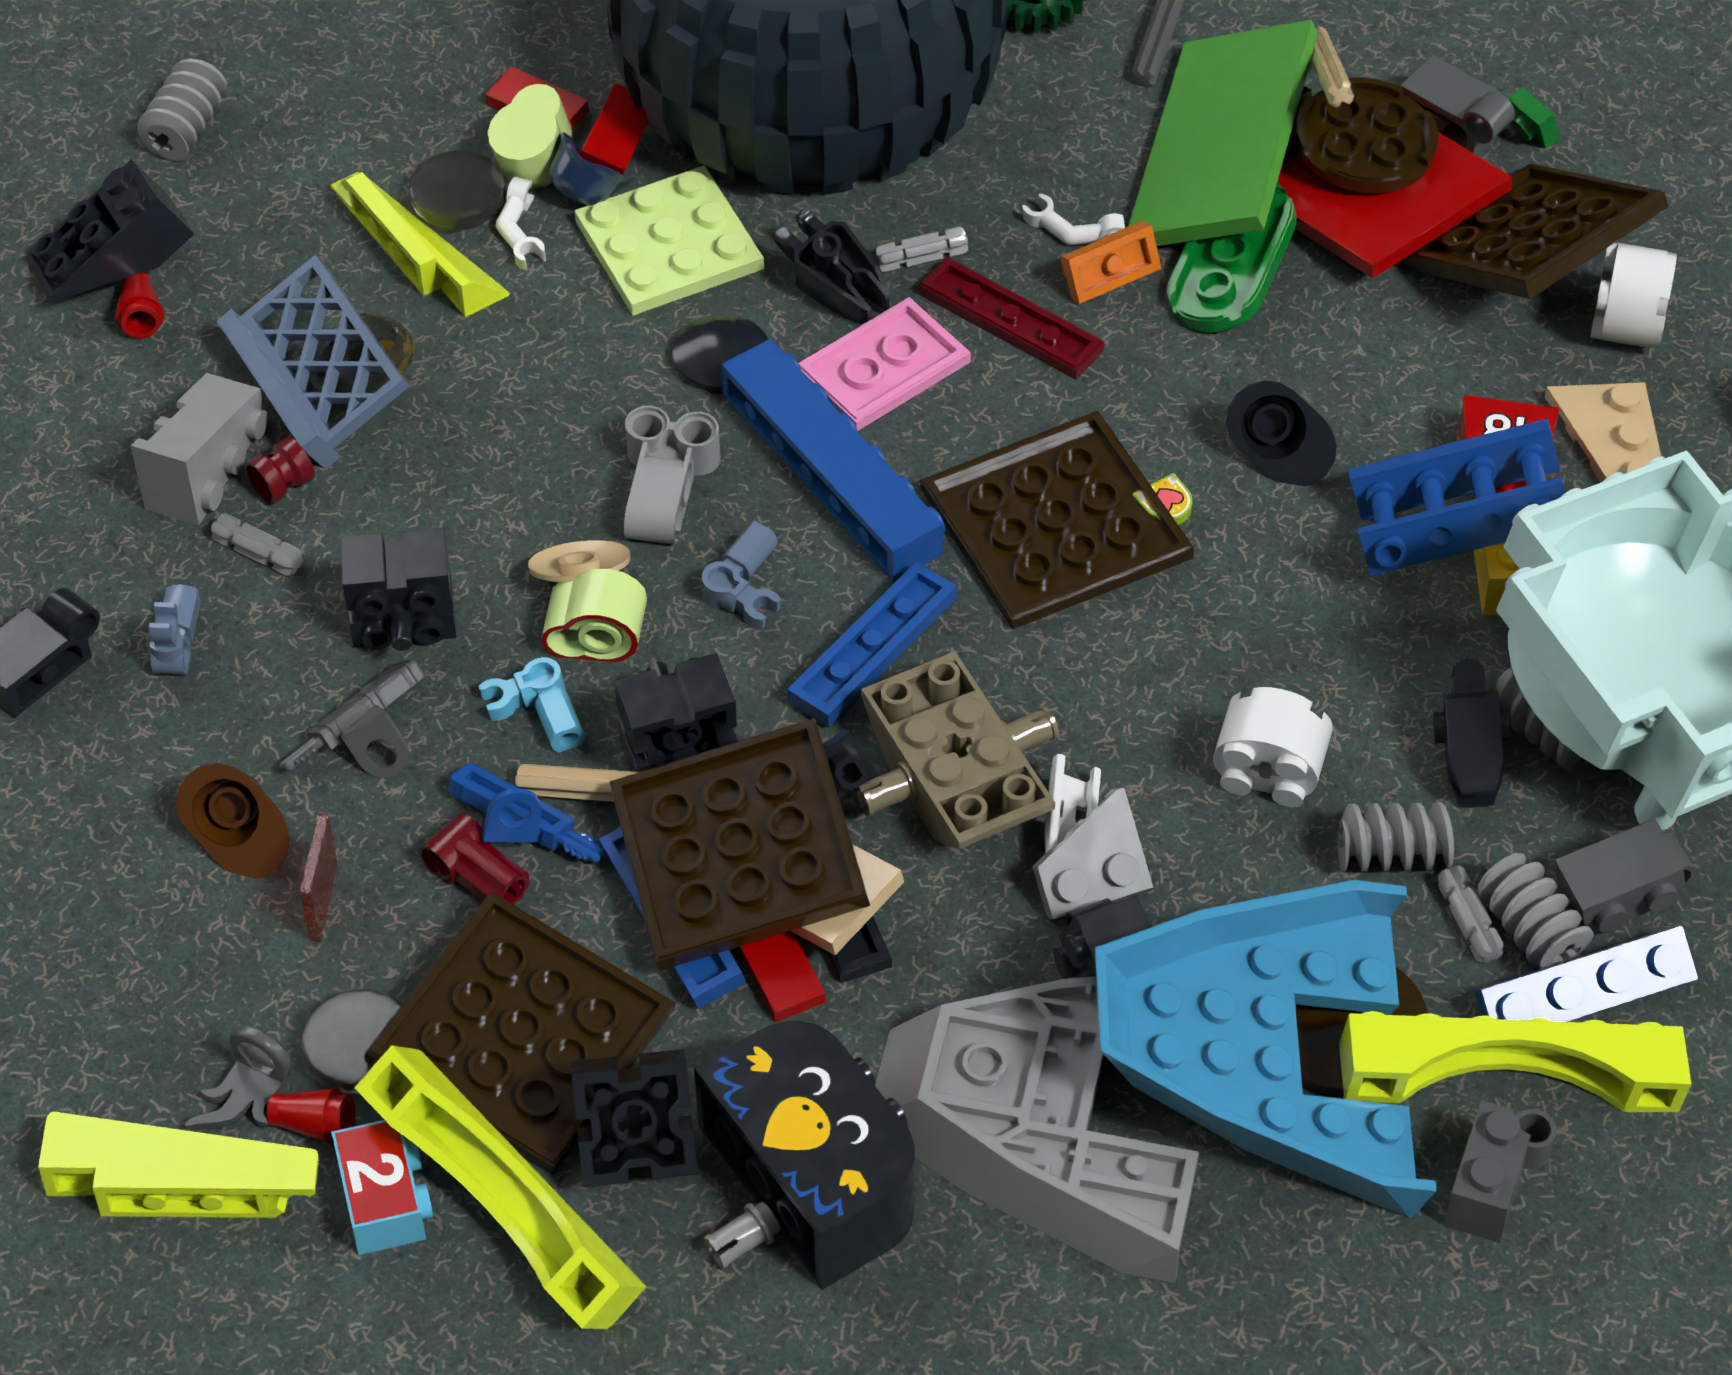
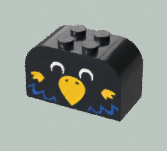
[694,1021,915,1290]

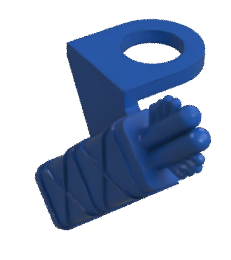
[448,763,606,863]

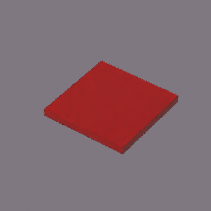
[1277,132,1512,279]

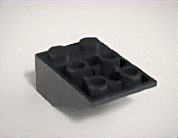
[27,159,194,301]

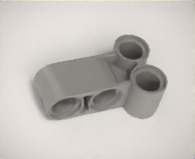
[624,406,721,545]

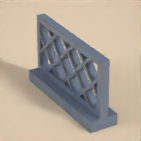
[217,254,410,468]

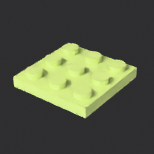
[574,165,764,315]

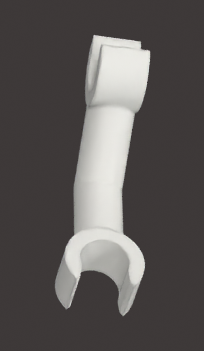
[496,177,546,271]
[1023,194,1125,245]

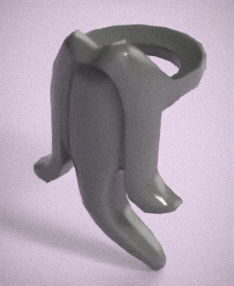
[184,1025,292,1129]

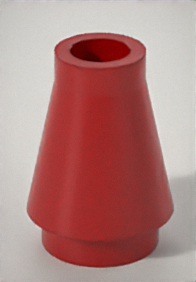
[115,272,164,339]
[267,1088,356,1144]

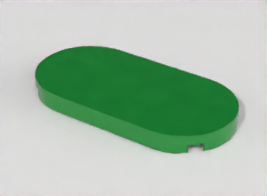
[1167,183,1297,333]

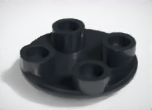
[672,314,768,394]

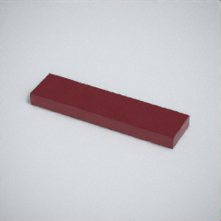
[918,257,1105,380]

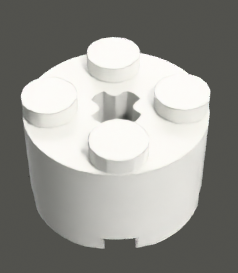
[1590,243,1677,349]
[1213,687,1333,808]

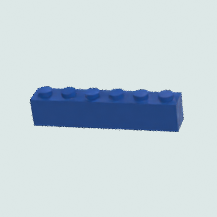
[722,339,945,582]

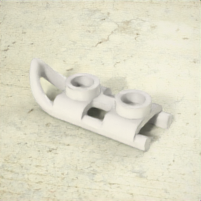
[1044,754,1101,854]

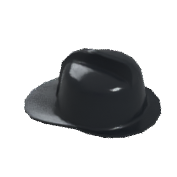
[1226,380,1337,486]

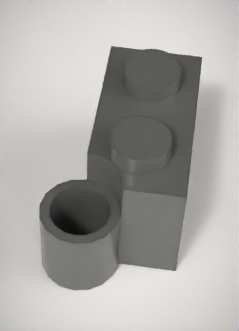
[1400,55,1515,155]
[1555,819,1696,933]
[1445,1100,1557,1243]

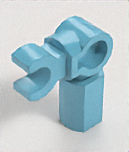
[478,657,585,753]

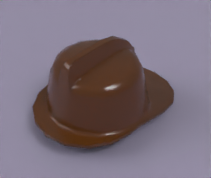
[176,763,290,879]

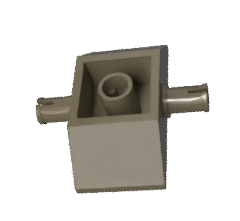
[854,651,1059,849]

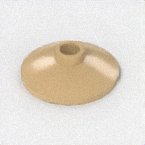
[528,540,631,583]

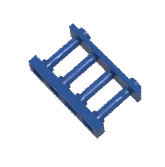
[1348,418,1565,576]

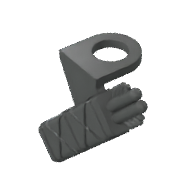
[279,660,425,778]

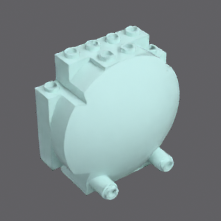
[1496,451,1732,830]

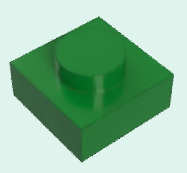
[1508,87,1560,149]

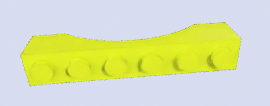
[1339,1011,1691,1112]
[355,1045,647,1329]

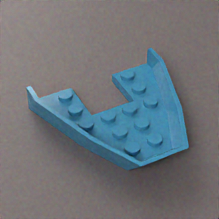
[1095,880,1437,1218]

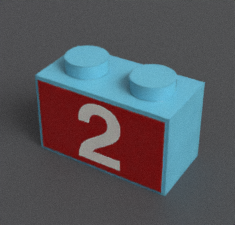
[332,1120,433,1255]

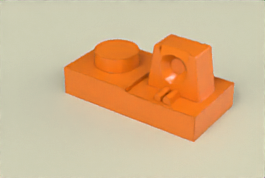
[1060,221,1162,304]

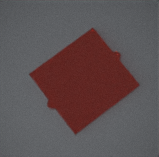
[300,814,338,942]

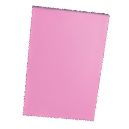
[798,297,971,431]

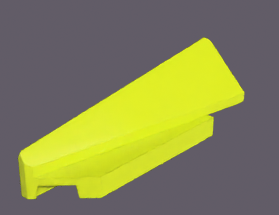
[330,172,510,317]
[38,1112,319,1218]

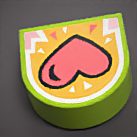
[1132,473,1192,525]

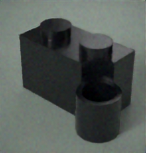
[0,588,100,719]
[1053,895,1151,979]

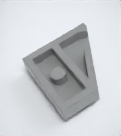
[1032,787,1153,919]

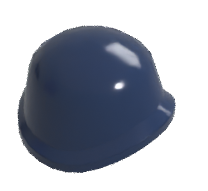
[548,132,631,206]

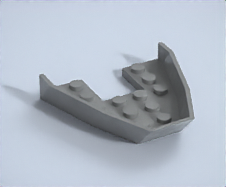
[876,976,1199,1283]

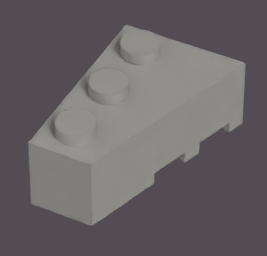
[131,373,268,525]

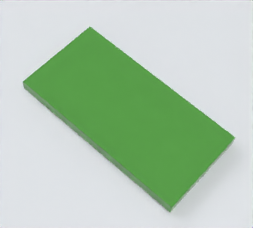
[1128,20,1318,246]

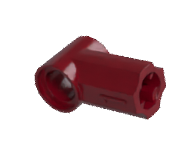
[419,813,530,905]

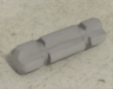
[875,226,968,273]
[210,513,303,576]
[1438,865,1504,964]

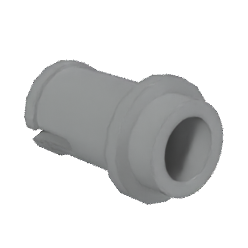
[703,1202,781,1269]

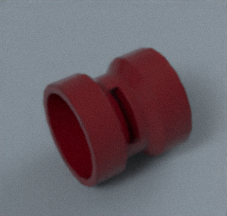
[244,437,315,505]

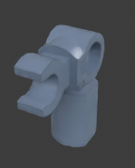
[701,521,781,630]
[149,584,201,675]

